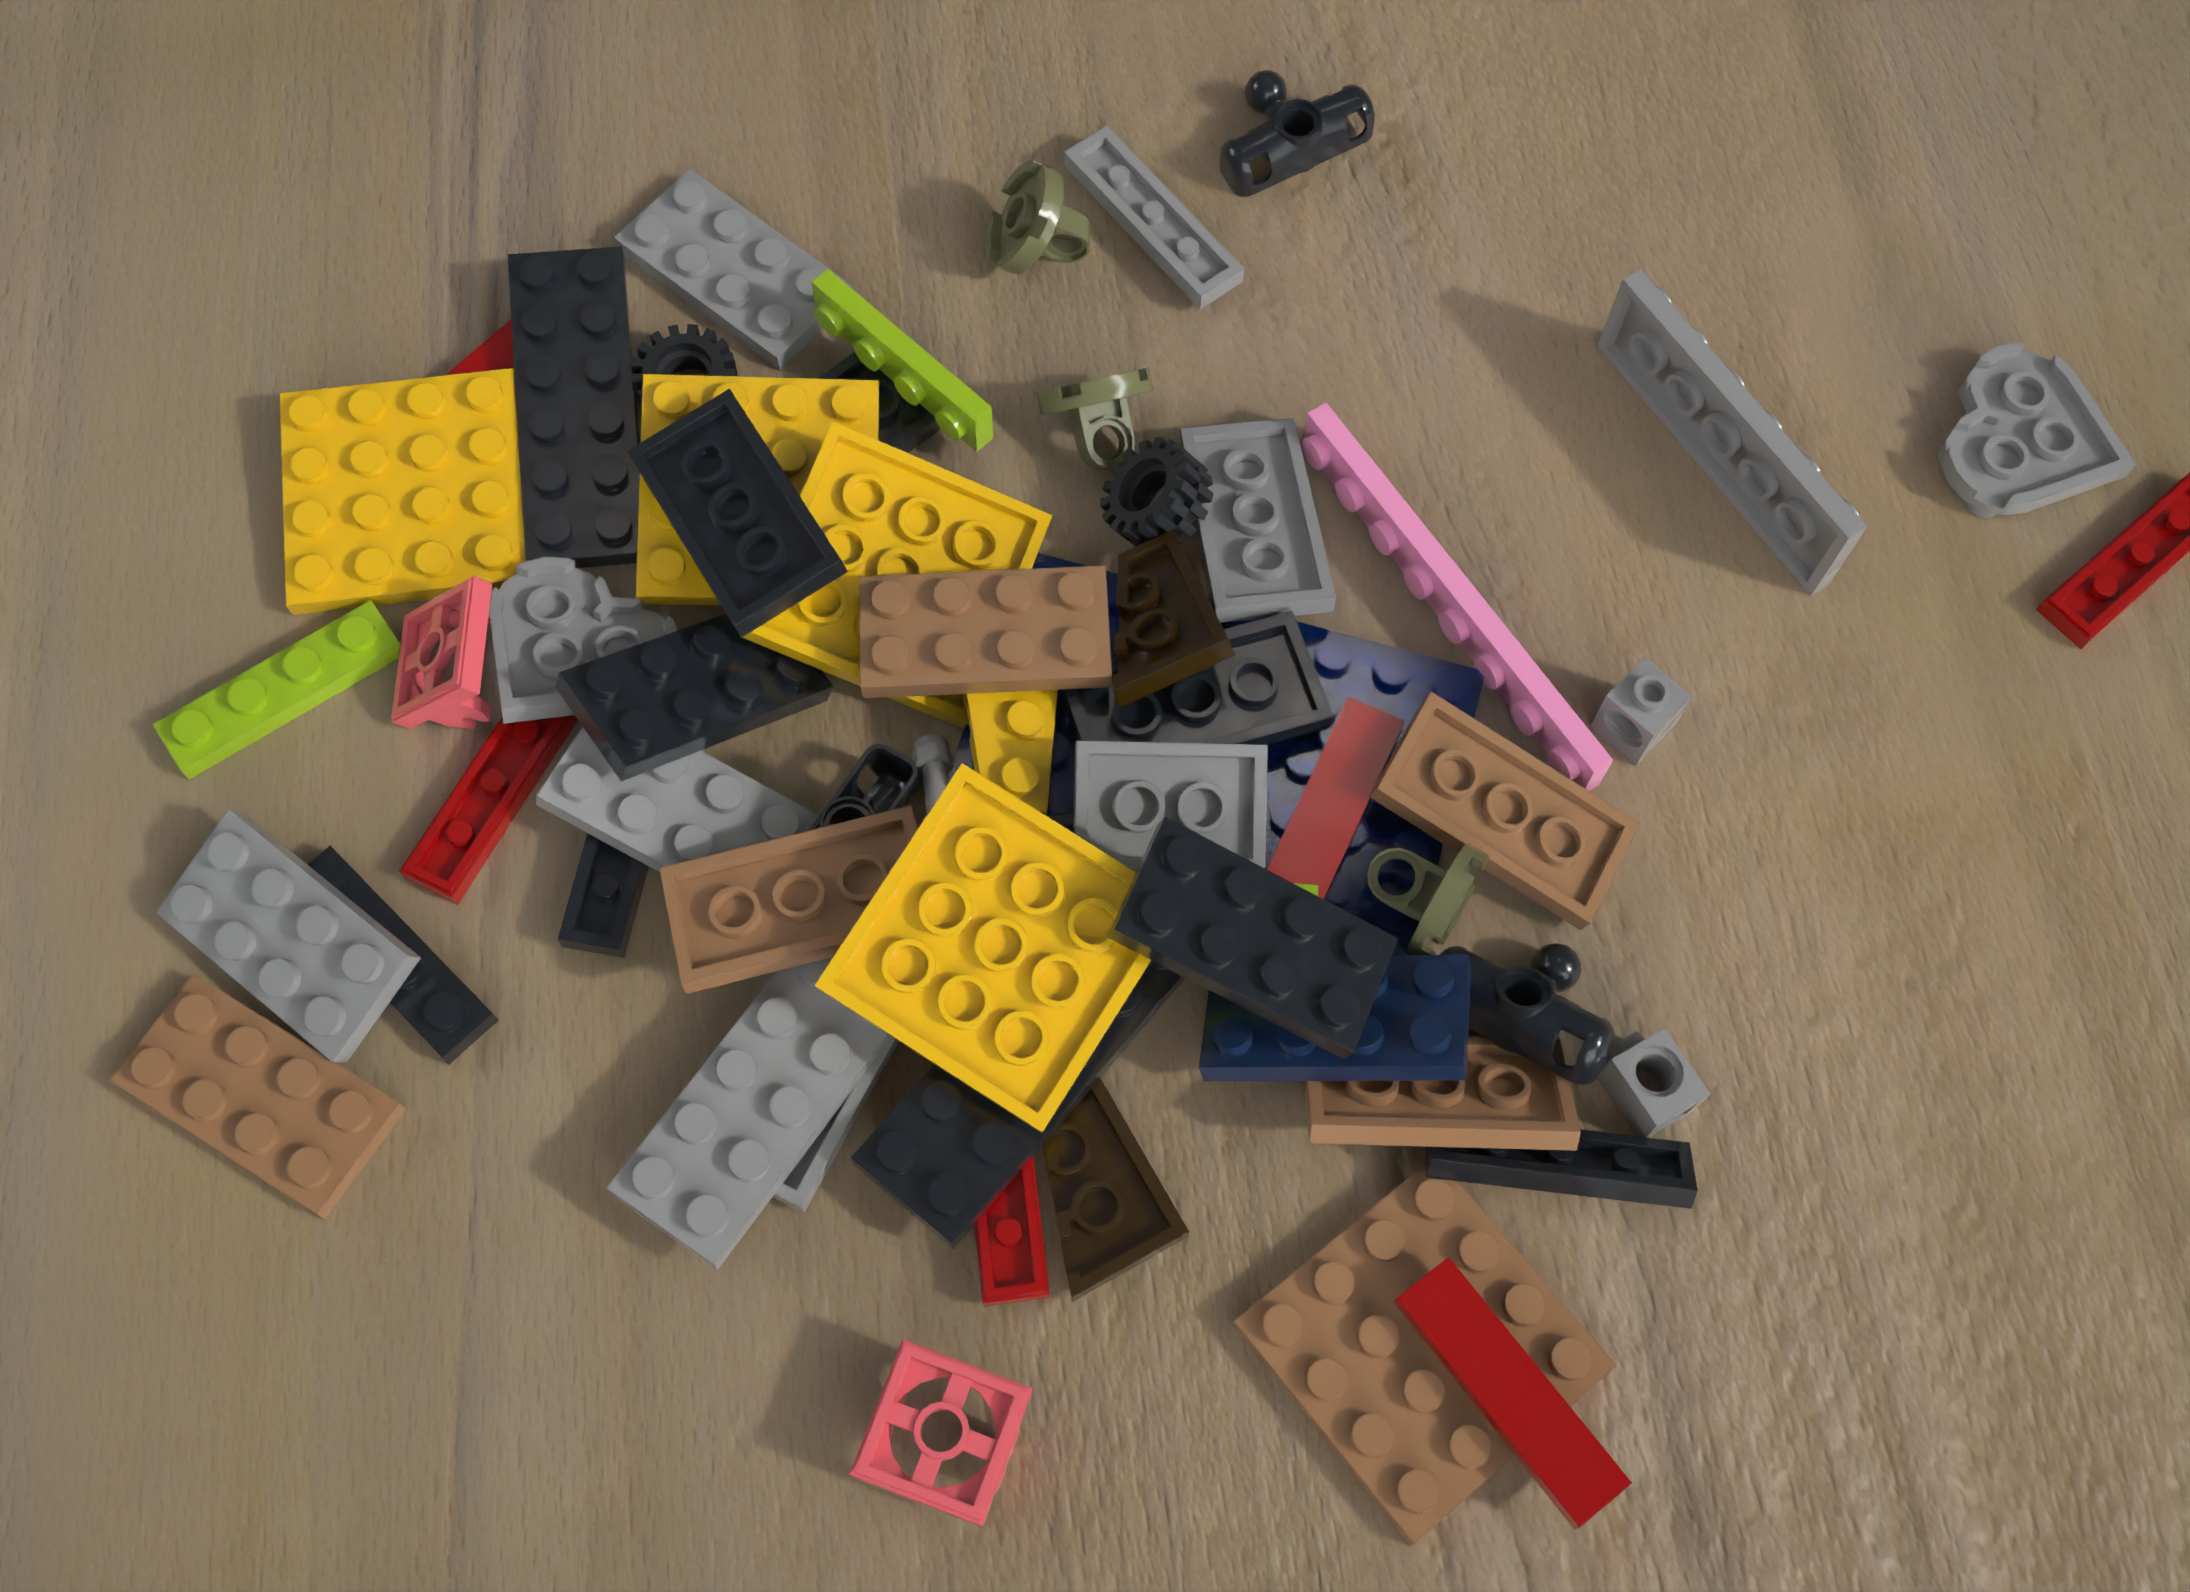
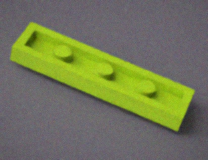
[811,269,993,452]
[153,600,401,780]

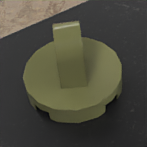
[985,160,1091,274]
[1036,367,1154,469]
[1367,843,1490,955]

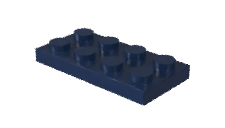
[1199,954,1471,1081]

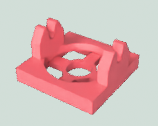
[391,576,492,730]
[849,1339,1033,1528]

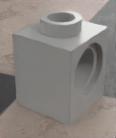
[1590,657,1693,766]
[1597,1028,1711,1138]

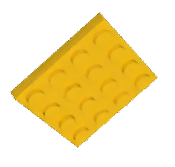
[280,368,526,615]
[636,374,879,606]
[740,421,1053,730]
[814,763,1151,1133]

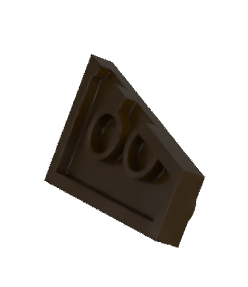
[1113,530,1235,708]
[1043,1078,1189,1302]

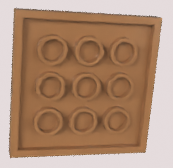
[1232,1165,1617,1546]

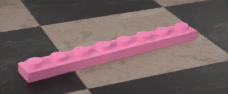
[1301,403,1613,791]

